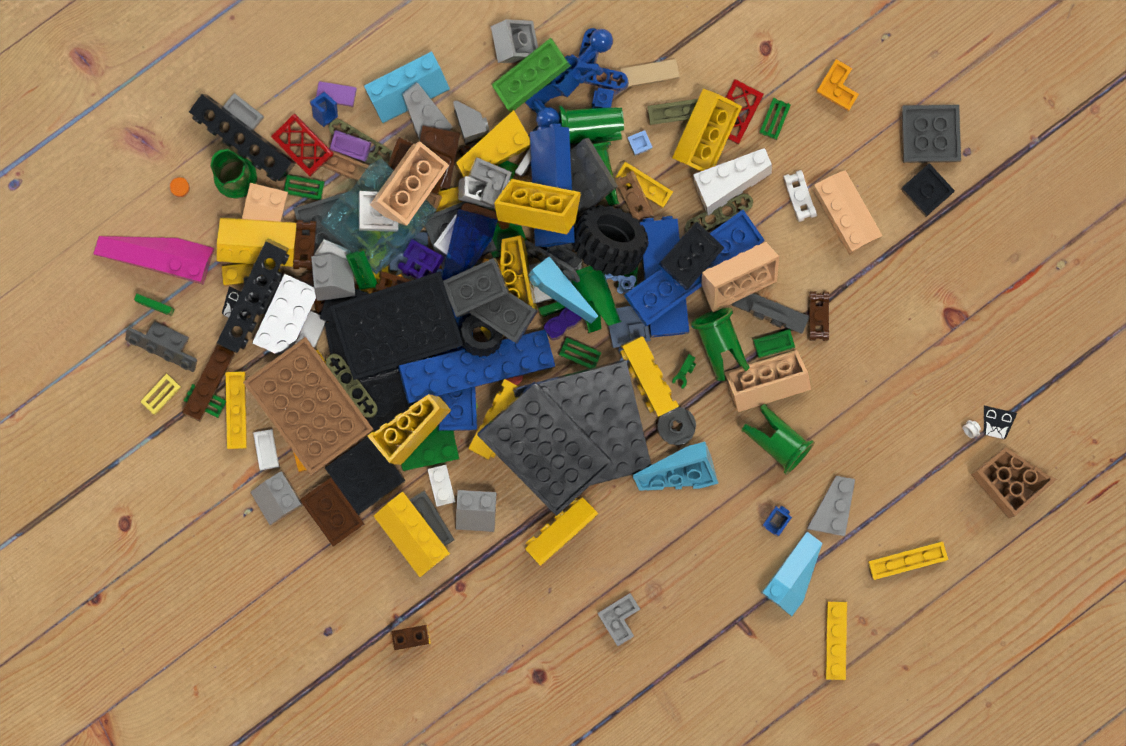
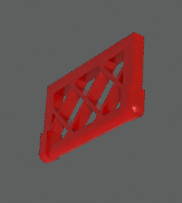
[725,79,764,145]
[271,114,334,177]

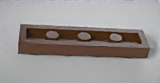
[182,345,235,422]

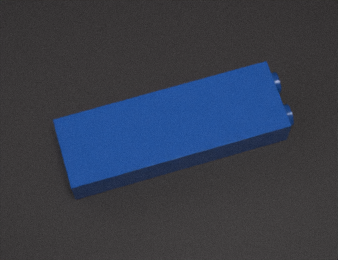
[530,124,575,247]
[640,216,689,338]

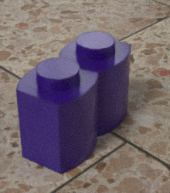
[544,308,582,341]

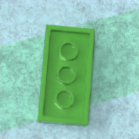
[492,38,571,112]

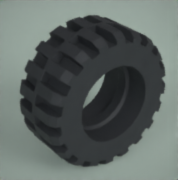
[572,205,649,276]

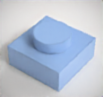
[627,130,653,156]

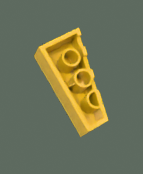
[456,110,530,178]
[500,235,538,313]
[620,336,679,417]
[468,379,519,461]
[367,394,451,465]

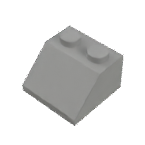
[491,19,538,63]
[453,101,490,145]
[311,254,356,301]
[250,471,303,525]
[456,490,497,532]

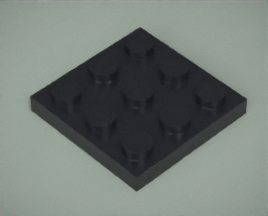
[325,437,405,515]

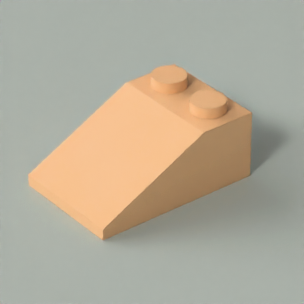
[242,183,288,222]

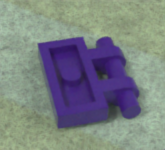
[398,239,445,279]

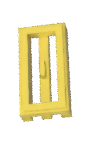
[141,374,181,415]

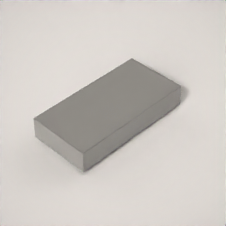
[223,93,264,130]

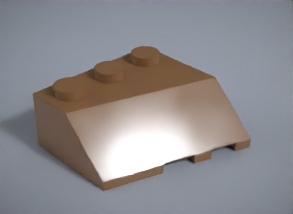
[971,447,1057,519]

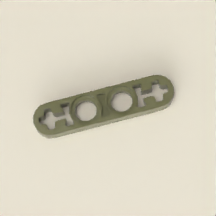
[329,119,392,167]
[685,194,753,232]
[326,354,378,418]

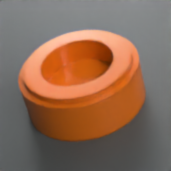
[170,177,190,197]

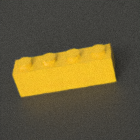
[672,88,742,171]
[494,179,581,235]
[217,218,297,267]
[374,492,451,577]
[525,497,598,566]

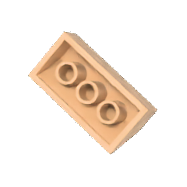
[370,141,449,226]
[812,170,882,254]
[702,242,779,312]
[724,350,811,412]

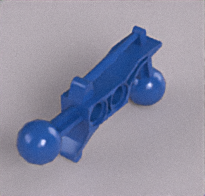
[525,29,613,127]

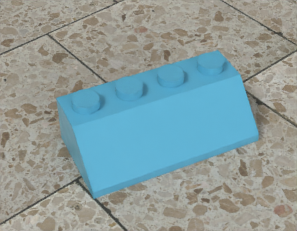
[364,52,450,123]

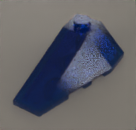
[442,209,498,280]

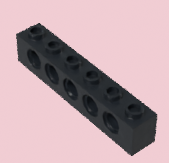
[189,94,296,182]
[217,238,290,353]

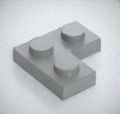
[468,158,512,208]
[597,593,640,646]

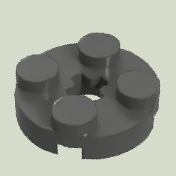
[657,407,696,445]

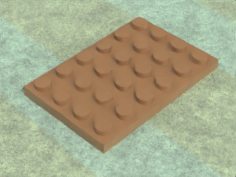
[243,337,374,476]

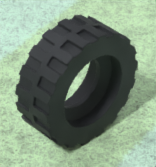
[460,314,503,357]

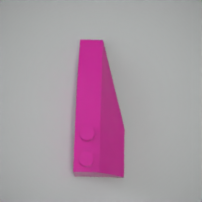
[94,236,214,285]

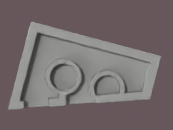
[402,82,452,141]
[807,476,855,536]

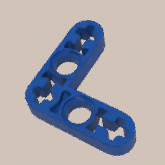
[578,28,629,91]

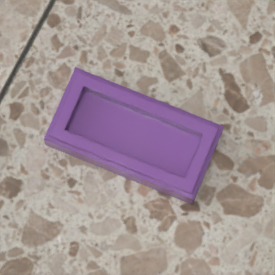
[316,81,357,107]
[330,130,371,162]

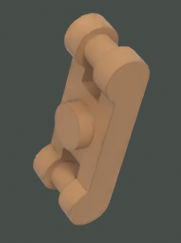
[615,171,654,221]

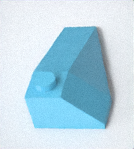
[528,257,598,323]
[633,442,718,491]
[761,532,822,616]

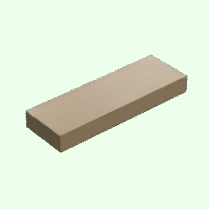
[620,59,680,88]

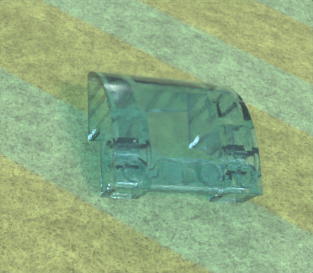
[321,159,436,275]

